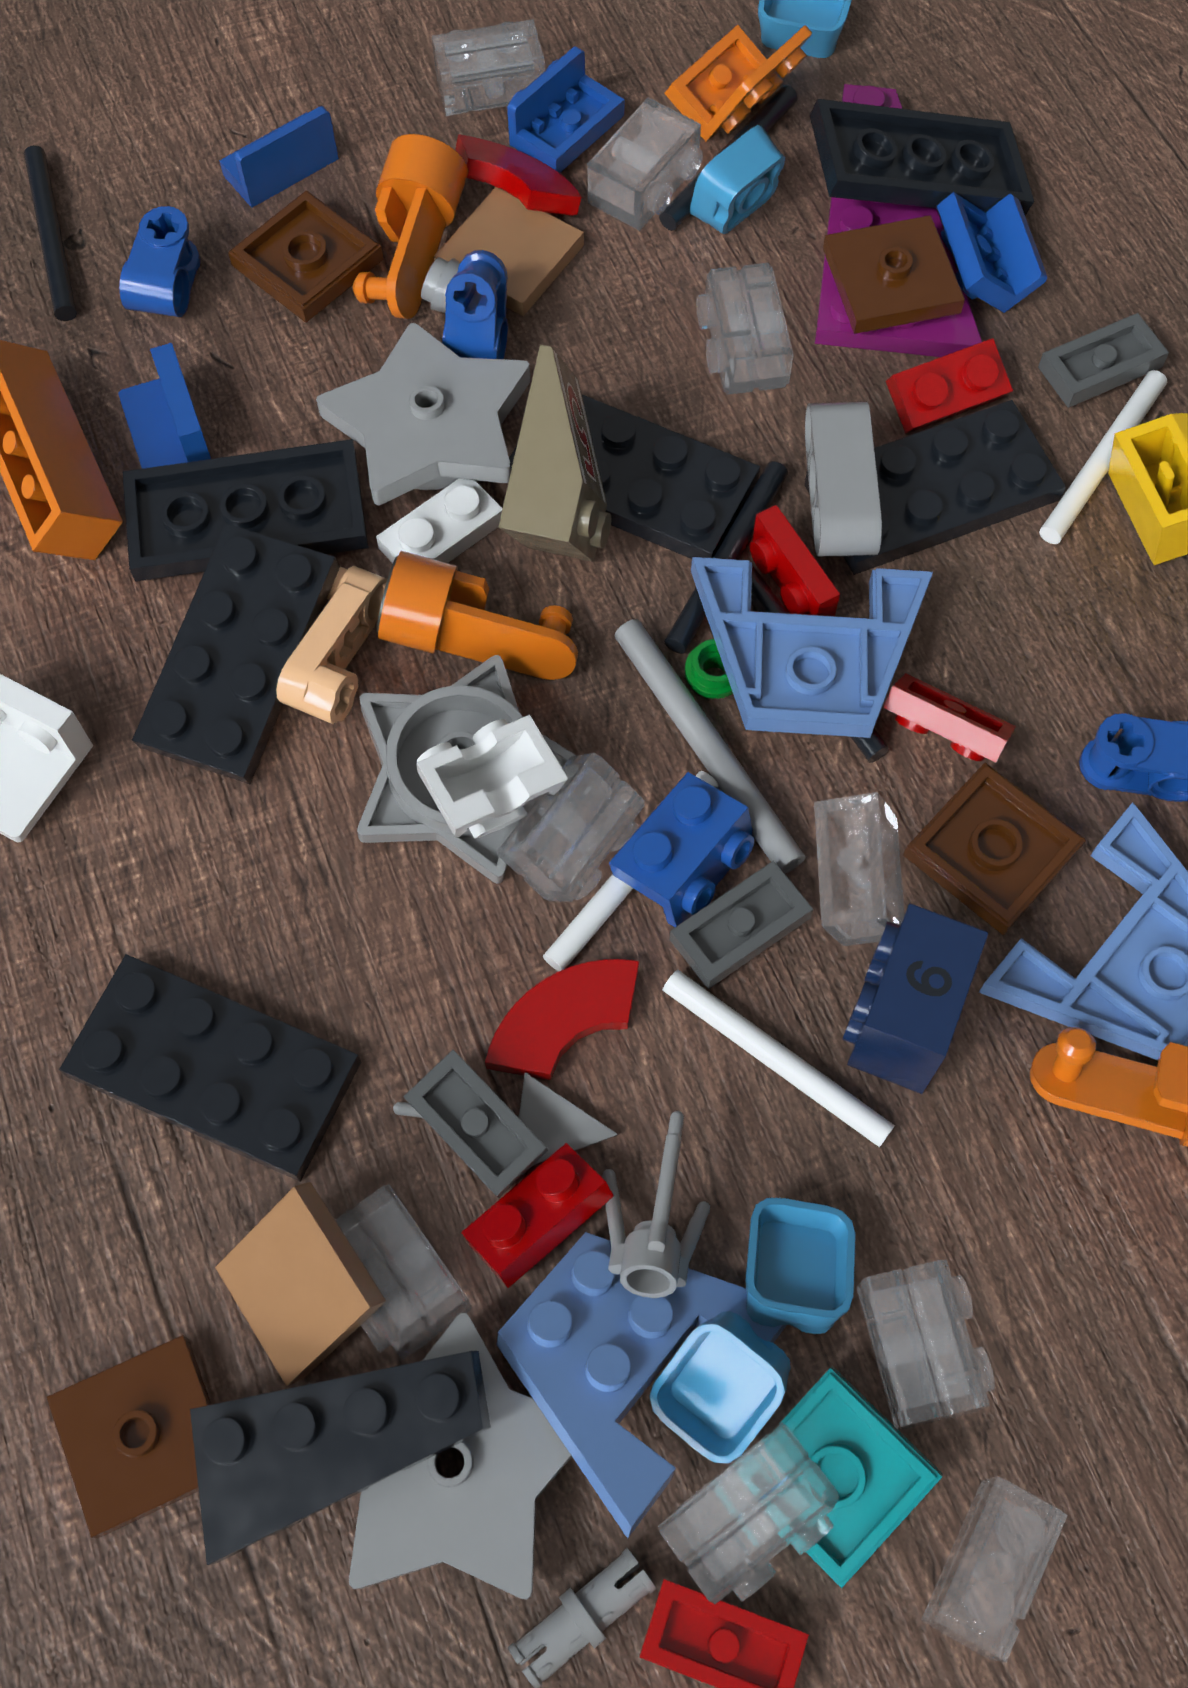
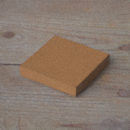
[434,187,584,316]
[215,1182,386,1386]

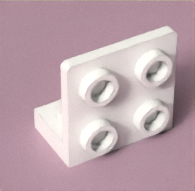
[0,674,93,842]

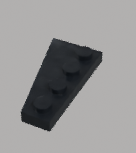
[190,1351,491,1565]

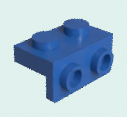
[507,46,625,173]
[937,192,1047,313]
[609,772,754,927]

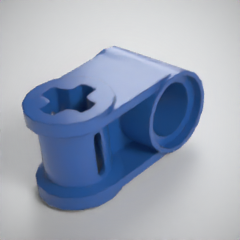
[119,206,201,317]
[442,250,508,359]
[1079,713,1188,802]

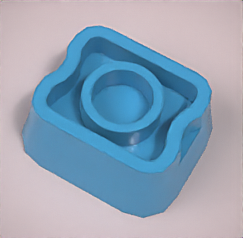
[758,0,852,58]
[690,125,785,234]
[745,1198,856,1334]
[649,1311,791,1463]

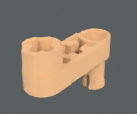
[276,566,387,724]

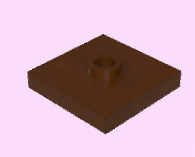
[228,190,384,323]
[823,215,965,334]
[903,762,1086,936]
[47,1335,212,1538]

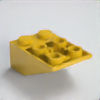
[1108,413,1188,565]

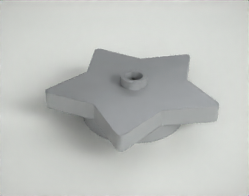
[316,323,531,505]
[357,655,584,884]
[349,1313,572,1600]

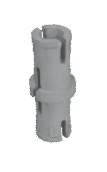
[507,1548,656,1688]

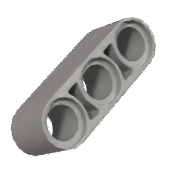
[805,402,882,556]

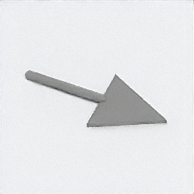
[393,1073,618,1166]

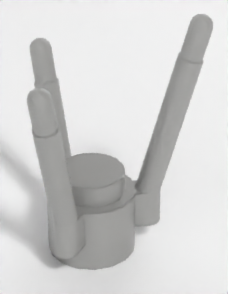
[602,1111,710,1298]

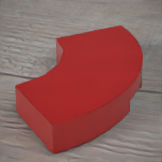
[455,134,582,216]
[485,959,639,1080]

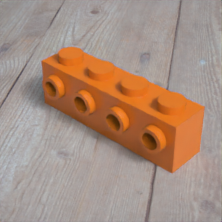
[0,340,123,560]

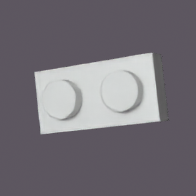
[376,478,502,564]

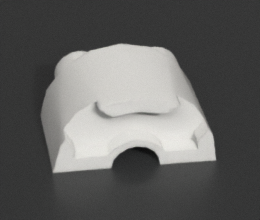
[417,715,568,838]

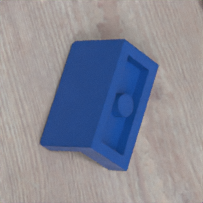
[219,106,339,208]
[118,343,211,469]

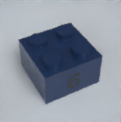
[842,903,988,1094]

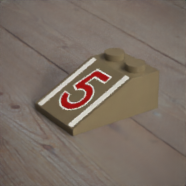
[498,344,611,562]

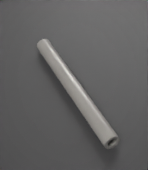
[614,619,806,874]

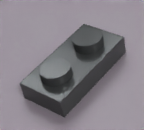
[1038,313,1169,408]
[669,860,813,989]
[403,1050,548,1198]

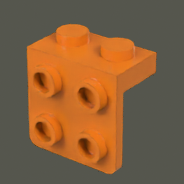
[664,25,813,142]

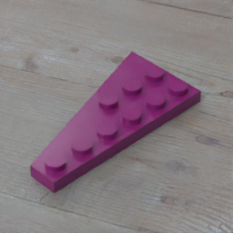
[815,84,982,357]

